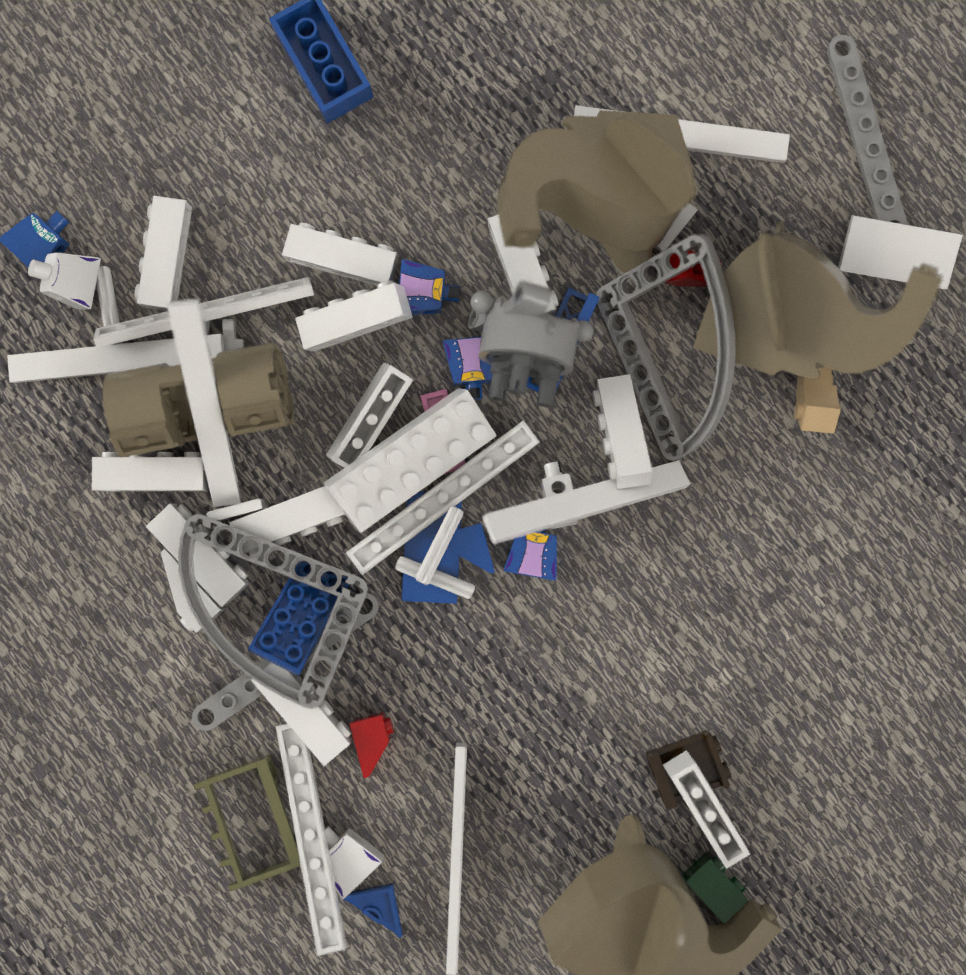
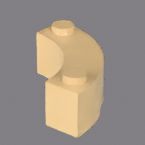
[794,366,841,434]

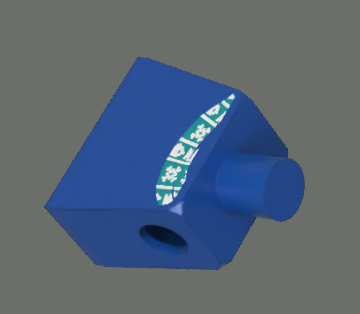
[0,211,70,268]

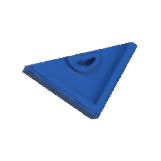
[432,523,495,574]
[343,884,403,937]

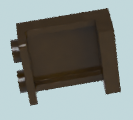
[645,730,732,811]

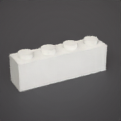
[135,196,192,311]
[488,215,559,316]
[282,222,398,286]
[295,281,413,351]
[326,362,413,468]
[593,374,652,489]
[92,452,208,491]
[229,486,345,556]
[146,503,250,607]
[251,663,353,766]
[663,750,750,869]

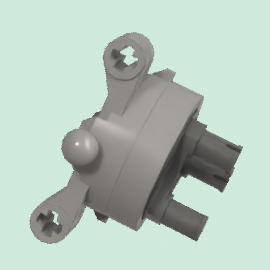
[468,281,594,408]

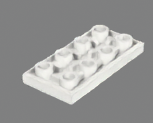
[838,215,963,290]

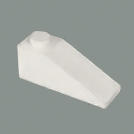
[160,549,226,633]

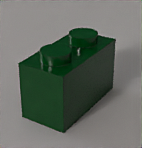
[682,852,749,924]

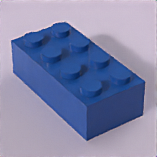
[269,0,374,124]

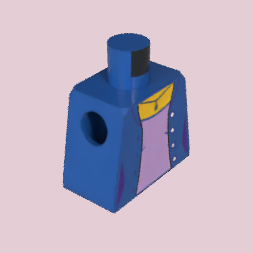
[399,259,461,315]
[443,337,492,401]
[503,529,557,581]

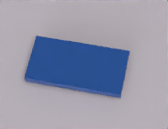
[402,491,462,604]
[248,561,349,676]

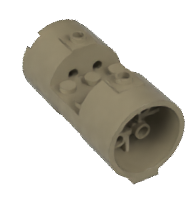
[103,342,294,458]

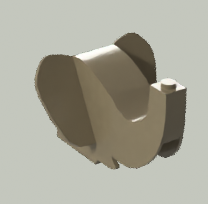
[497,110,696,273]
[693,221,943,378]
[538,815,782,975]

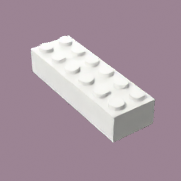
[324,388,497,533]

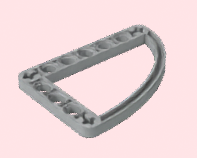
[596,234,736,461]
[178,514,368,709]

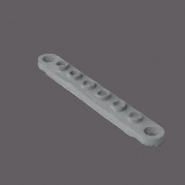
[827,35,908,225]
[192,592,379,731]

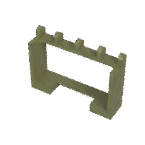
[193,754,301,891]

